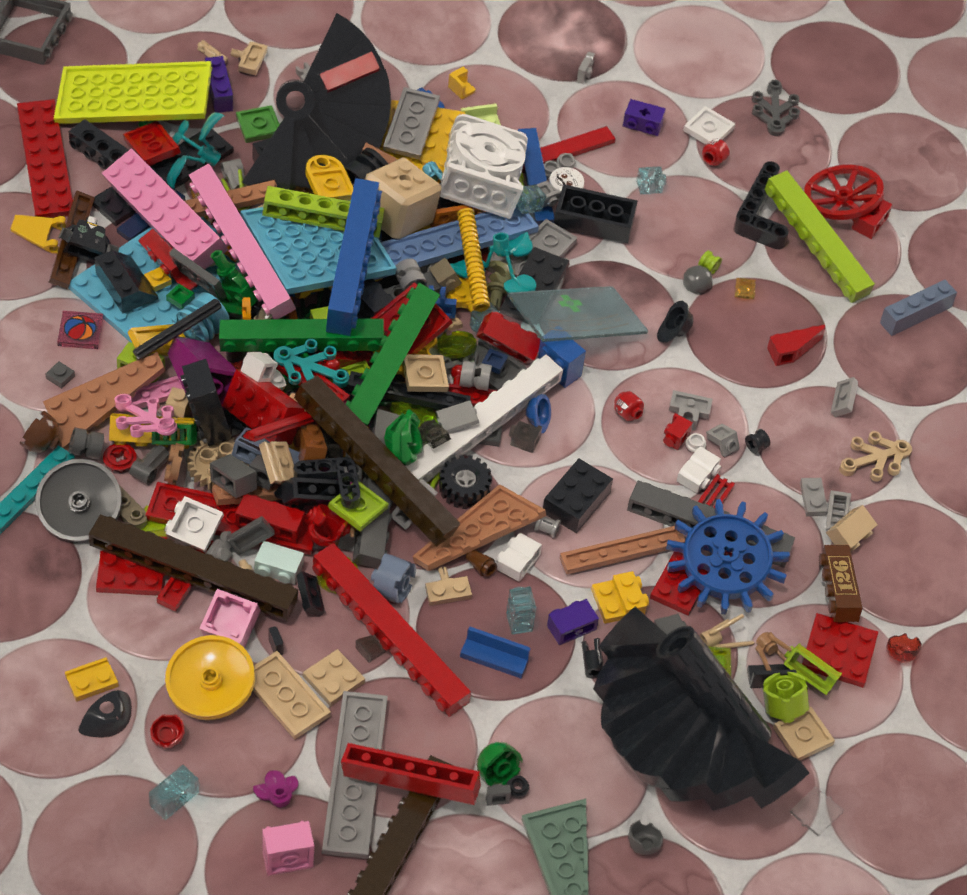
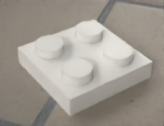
[683,106,735,144]

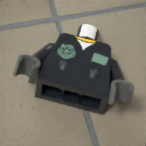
[58,216,119,263]

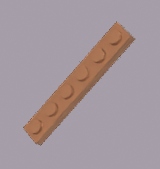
[184,180,277,217]
[559,526,685,575]

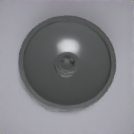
[35,459,122,543]

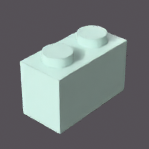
[254,541,304,585]

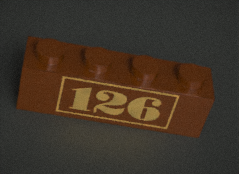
[819,545,863,622]

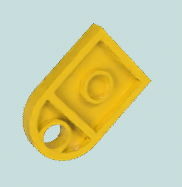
[305,155,353,201]

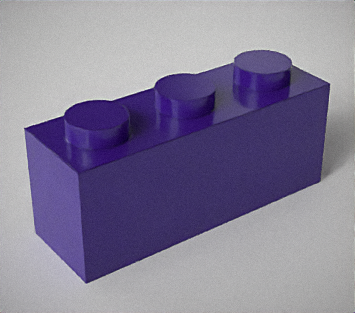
[205,56,233,113]

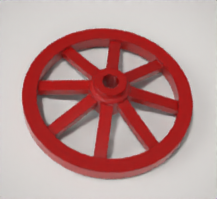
[804,164,884,220]

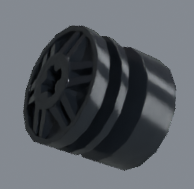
[344,148,388,188]

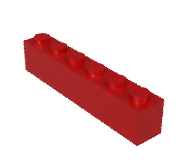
[341,743,481,805]

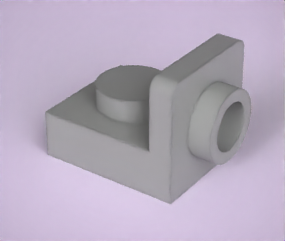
[706,424,740,457]

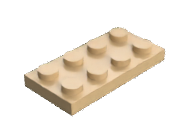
[253,651,331,739]

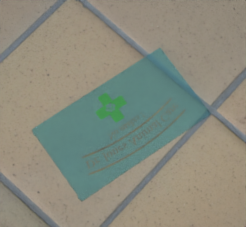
[507,286,648,342]

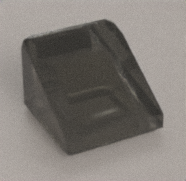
[355,635,386,663]

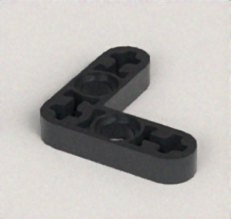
[294,457,360,509]

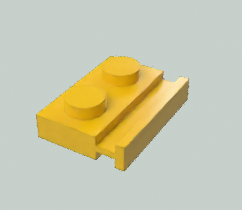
[65,657,118,702]

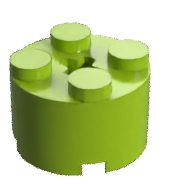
[763,672,809,723]

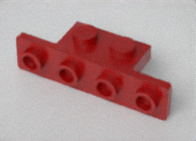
[138,229,199,291]

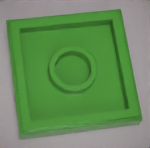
[236,105,280,143]

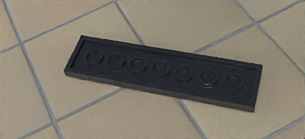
[92,129,234,226]

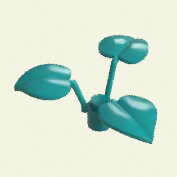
[167,112,225,189]
[450,232,536,295]

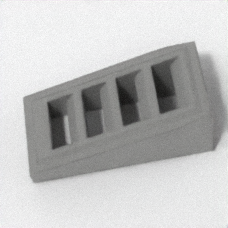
[826,490,851,531]

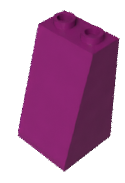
[167,336,236,410]

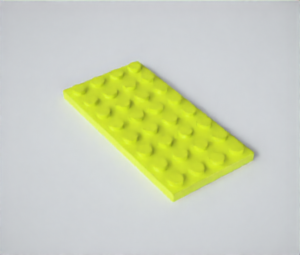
[54,61,212,124]

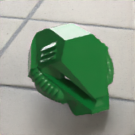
[384,409,423,466]

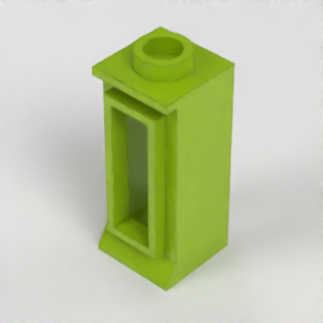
[784,643,842,695]

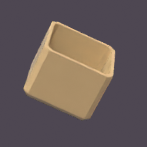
[365,158,441,239]

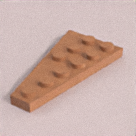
[43,352,166,450]
[413,484,546,571]

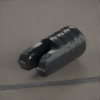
[581,638,604,679]

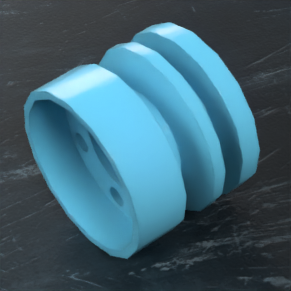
[176,292,230,342]

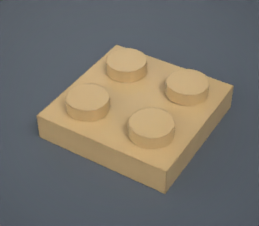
[402,354,449,392]
[303,649,365,707]
[773,707,835,761]

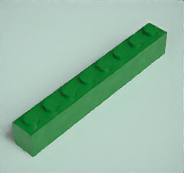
[346,283,440,426]
[219,319,384,352]

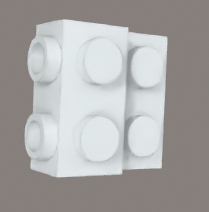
[165,496,224,552]

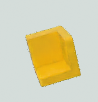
[448,66,476,100]

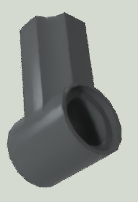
[129,445,169,485]

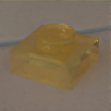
[734,277,756,299]

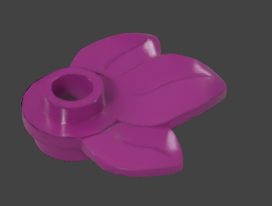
[253,770,299,808]

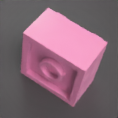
[200,589,261,648]
[262,821,314,876]

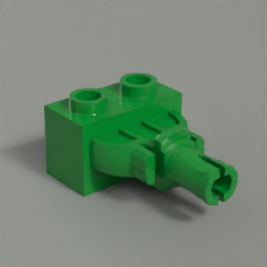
[211,250,258,307]

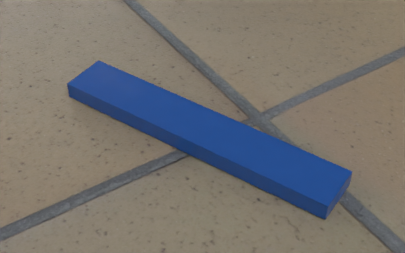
[518,128,554,225]

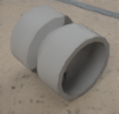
[395,259,427,291]
[459,360,492,391]

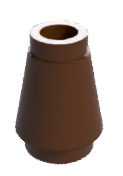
[466,550,497,577]

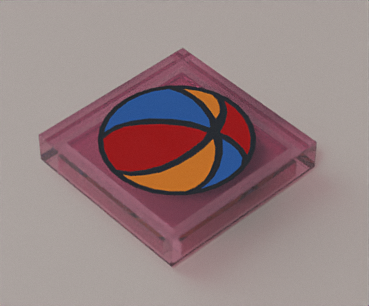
[57,311,103,349]

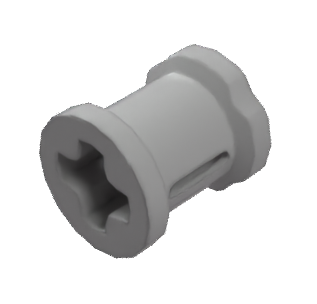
[534,517,561,538]

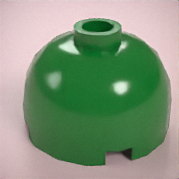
[477,742,523,787]

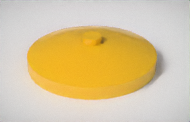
[165,635,255,720]

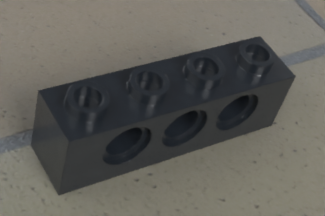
[68,119,129,169]

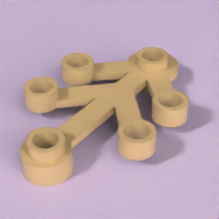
[839,431,912,482]

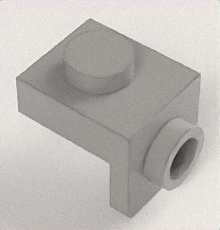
[530,181,561,208]

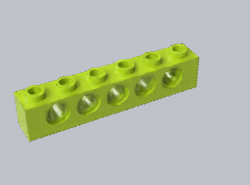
[262,186,385,238]

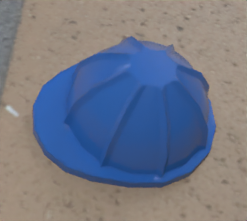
[526,394,551,433]

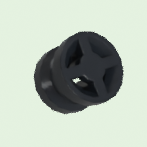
[745,429,771,454]

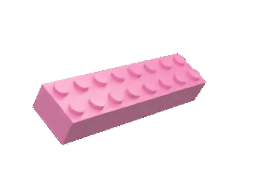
[102,148,228,269]

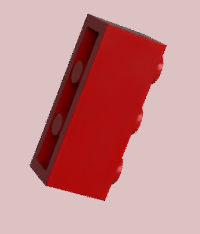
[476,312,540,365]
[235,494,305,544]

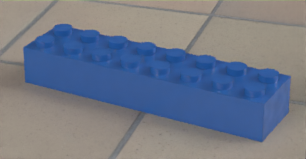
[326,178,382,336]

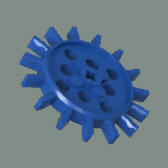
[666,499,790,615]

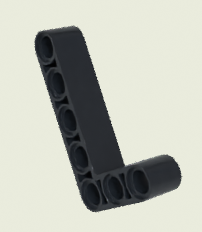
[733,161,789,250]

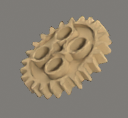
[187,437,249,490]

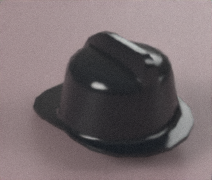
[657,301,694,343]

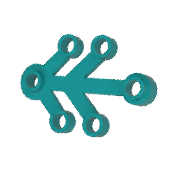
[274,339,349,388]

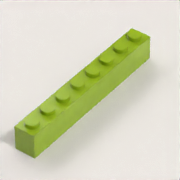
[765,170,875,303]

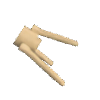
[700,614,754,652]

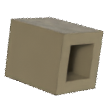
[429,258,462,294]

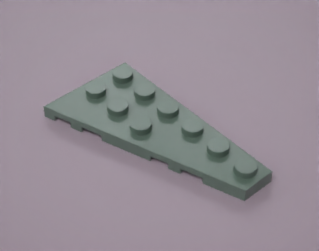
[521,798,589,895]

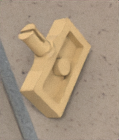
[231,41,268,76]
[425,567,472,606]

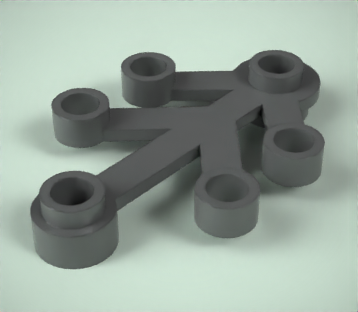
[752,79,800,136]

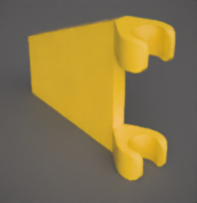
[11,215,66,254]

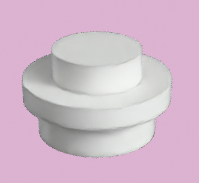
[686,433,706,452]

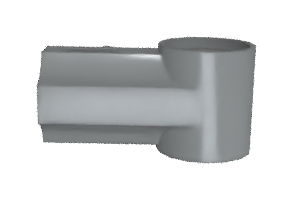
[221,158,247,190]

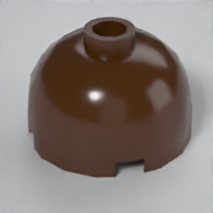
[20,411,60,453]

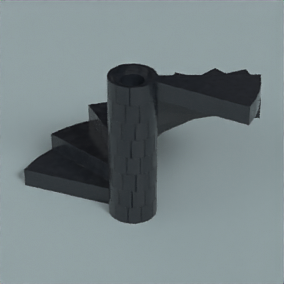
[242,13,391,190]
[593,606,809,811]

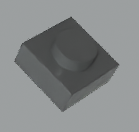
[45,361,75,389]
[486,784,511,806]

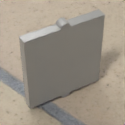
[436,401,479,434]

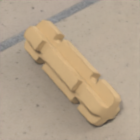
[198,40,228,64]

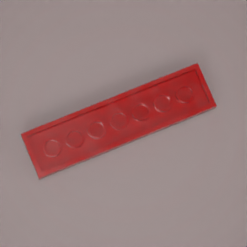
[17,99,73,218]
[145,482,315,555]

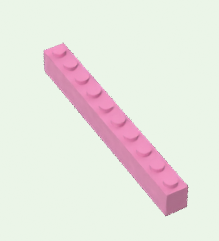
[189,164,296,319]

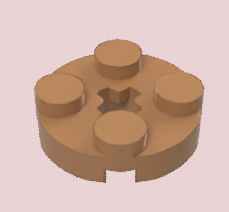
[164,443,184,485]

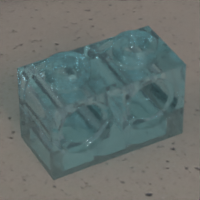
[506,586,536,634]

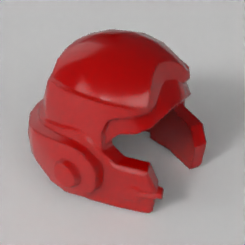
[307,504,350,547]

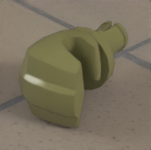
[486,260,515,311]

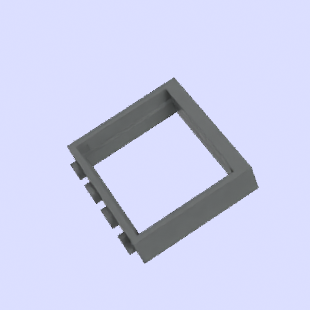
[0,0,73,65]

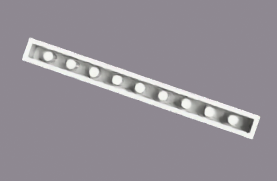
[405,355,563,483]

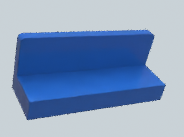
[460,627,531,679]

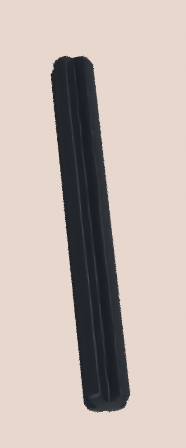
[133,299,222,360]

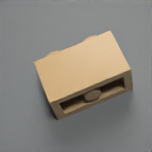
[826,505,877,551]

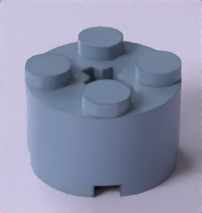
[371,553,416,603]

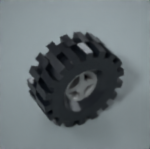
[439,455,492,509]

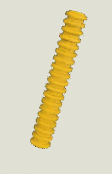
[457,208,490,312]

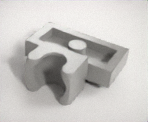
[669,390,713,430]

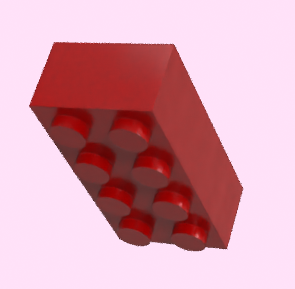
[222,369,305,445]

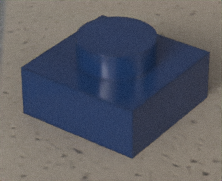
[482,349,508,375]

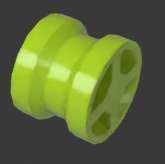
[698,250,722,274]

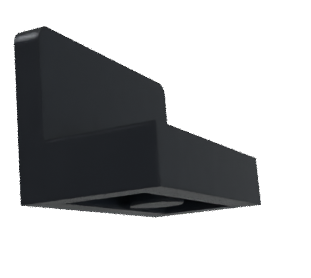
[747,664,797,689]

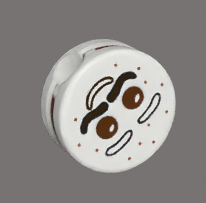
[549,167,584,201]

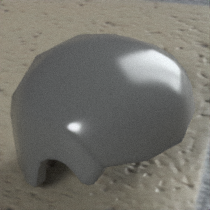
[683,265,713,294]
[628,820,663,855]

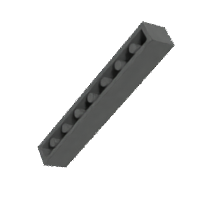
[352,409,400,569]
[627,480,795,568]

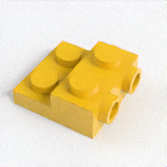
[591,571,649,624]

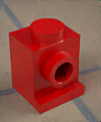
[663,413,693,450]

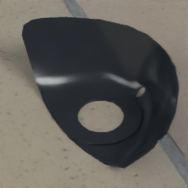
[78,690,132,738]

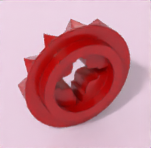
[103,444,137,473]

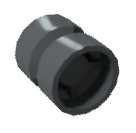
[68,427,104,460]

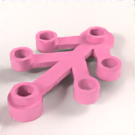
[115,394,177,437]

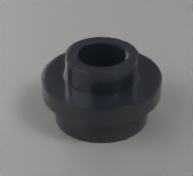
[507,776,529,798]

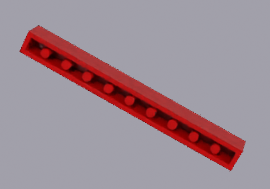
[312,543,471,717]

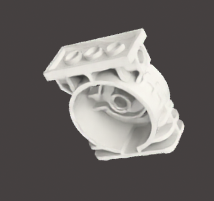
[440,114,528,219]

